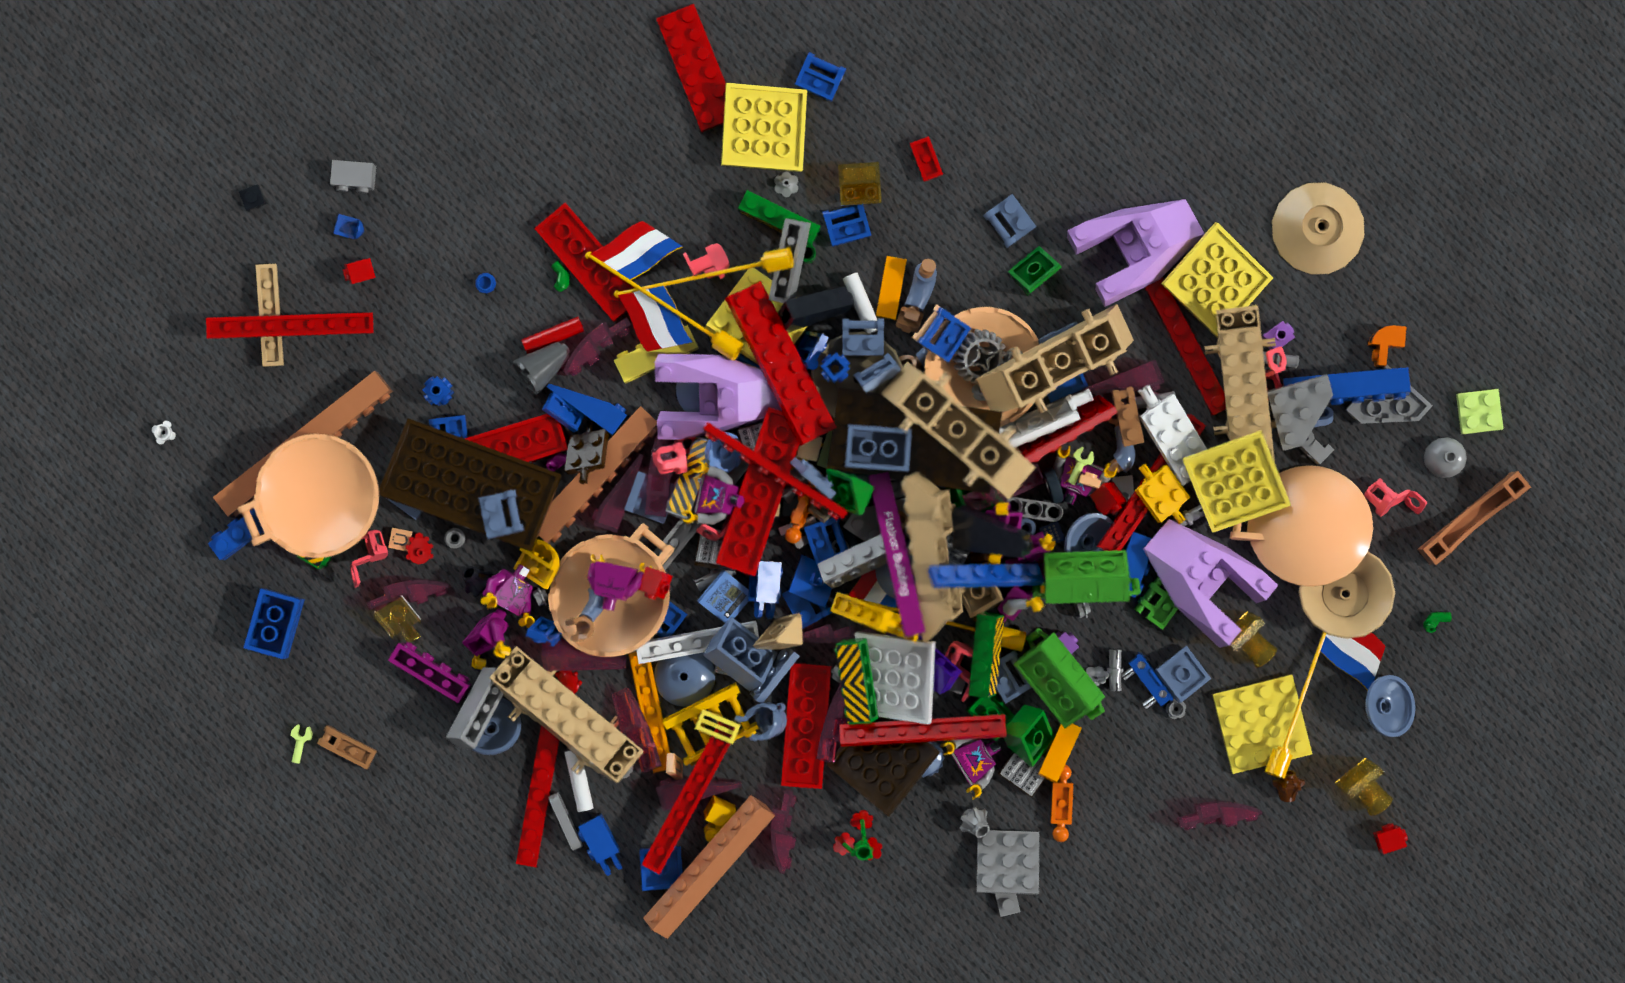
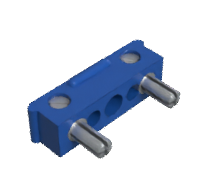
[1121,652,1173,709]

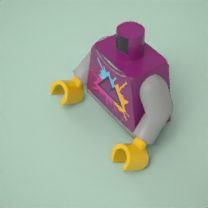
[1053,445,1118,505]
[682,461,744,524]
[997,586,1045,625]
[940,739,1001,799]

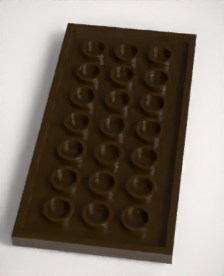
[827,388,1002,494]
[379,418,562,552]

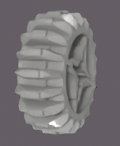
[952,329,1007,384]

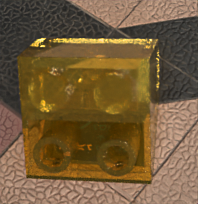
[838,162,882,206]

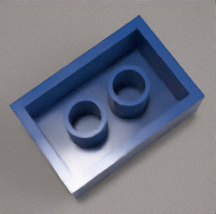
[243,588,305,659]

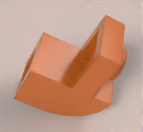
[1368,325,1406,367]

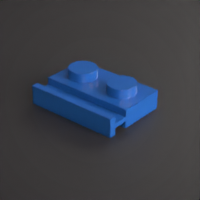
[526,616,562,647]

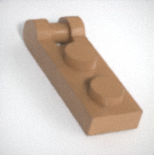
[1112,386,1144,447]
[317,725,377,769]

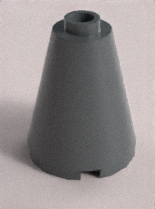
[512,342,570,395]

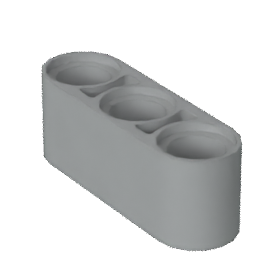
[1005,497,1063,522]

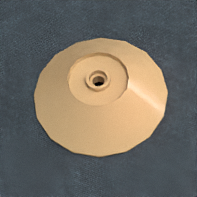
[1272,183,1364,274]
[1299,551,1395,639]

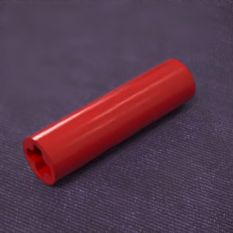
[521,316,584,354]

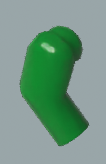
[551,260,570,292]
[1423,612,1452,633]

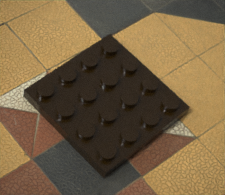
[827,717,940,817]

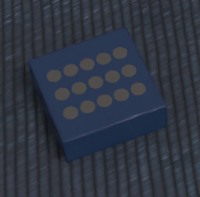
[1038,521,1065,544]

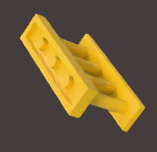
[830,592,918,643]
[663,682,759,766]

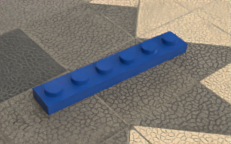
[927,564,1044,588]

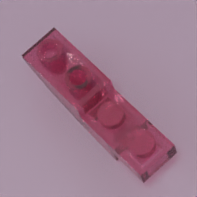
[564,318,632,377]
[645,434,675,517]
[366,580,451,612]
[771,788,796,874]
[1176,801,1262,830]

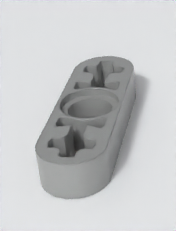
[549,792,583,851]

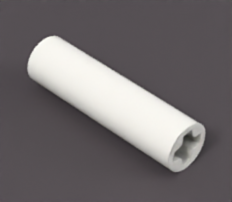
[843,273,877,334]
[564,750,594,812]

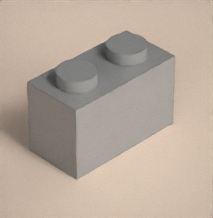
[330,160,376,193]

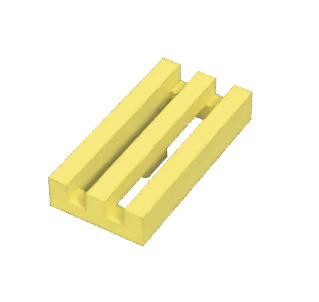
[694,709,741,744]

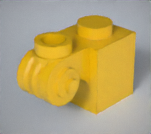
[703,795,736,842]

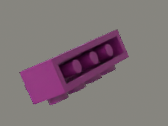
[388,641,472,703]

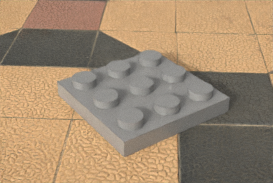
[976,830,1039,895]

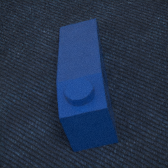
[547,384,628,435]

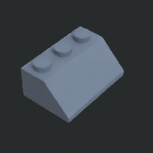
[703,617,778,691]

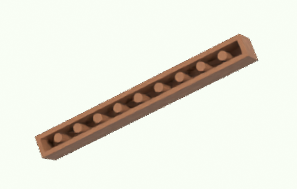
[213,371,393,517]

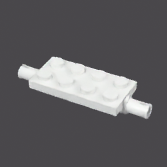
[1138,385,1207,486]
[999,388,1094,449]

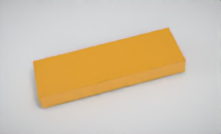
[876,256,907,320]
[1038,724,1082,783]

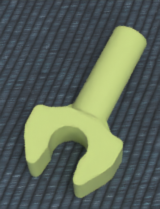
[1068,447,1094,485]
[291,724,313,763]

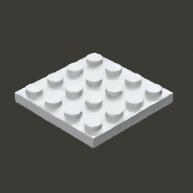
[855,631,935,724]

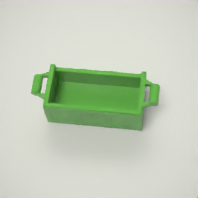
[1032,550,1141,604]
[1014,628,1105,728]

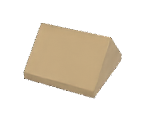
[962,563,1004,618]
[753,613,803,650]

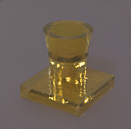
[1226,611,1277,667]
[1335,758,1393,816]

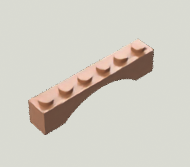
[1417,471,1531,565]

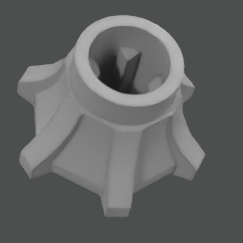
[960,807,990,838]

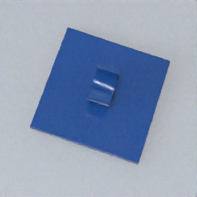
[788,555,832,608]

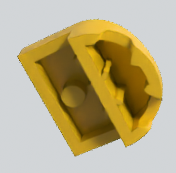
[513,539,560,589]

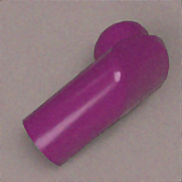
[546,453,567,471]

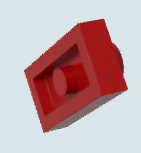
[909,136,943,182]

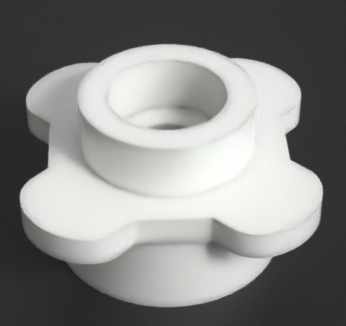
[152,421,176,444]

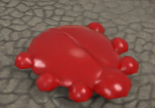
[406,533,434,564]
[555,665,582,694]

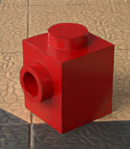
[342,258,376,284]
[1090,482,1127,515]
[638,566,673,600]
[1373,823,1408,854]

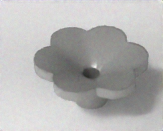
[774,172,798,197]
[1086,666,1109,686]

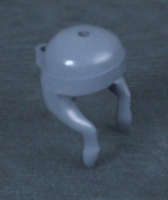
[734,702,787,741]

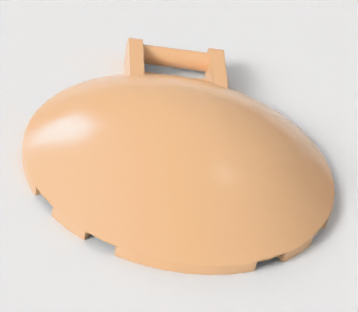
[912,305,1039,427]
[237,434,379,558]
[1230,466,1373,587]
[548,523,675,657]

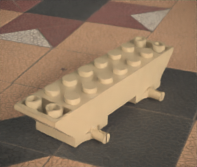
[975,304,1134,413]
[1204,305,1276,463]
[881,362,1035,500]
[902,472,966,642]
[489,647,644,784]

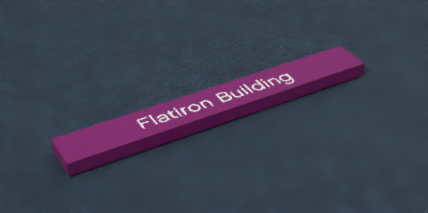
[868,472,926,637]

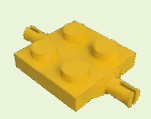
[1135,464,1190,524]

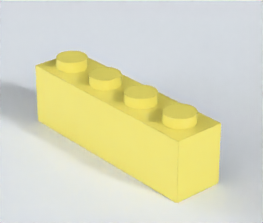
[614,325,699,384]

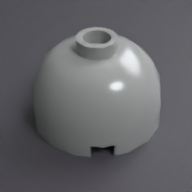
[1424,437,1467,478]

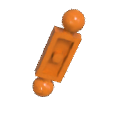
[785,471,822,544]
[1050,765,1073,842]

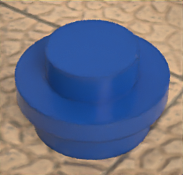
[475,273,496,293]

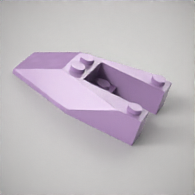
[1067,199,1204,307]
[655,354,782,440]
[1143,519,1278,648]

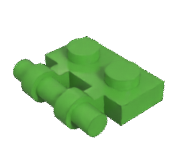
[1134,577,1178,630]

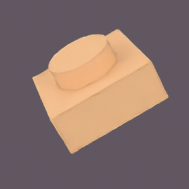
[1077,472,1101,489]

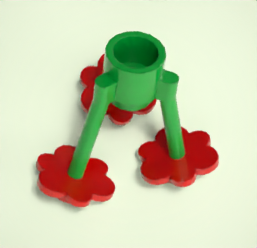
[833,810,882,860]

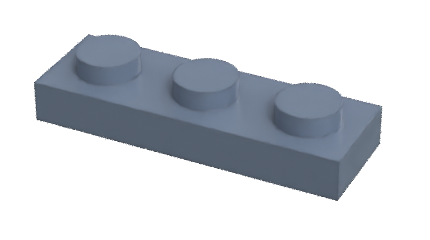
[750,648,799,704]

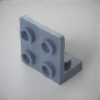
[624,471,674,523]

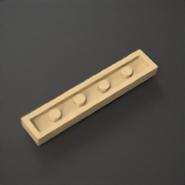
[256,264,284,367]

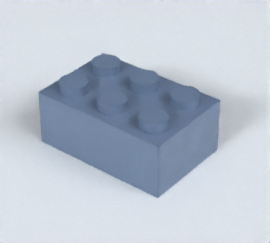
[846,425,912,472]

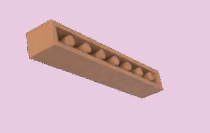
[539,406,657,543]
[643,795,775,939]

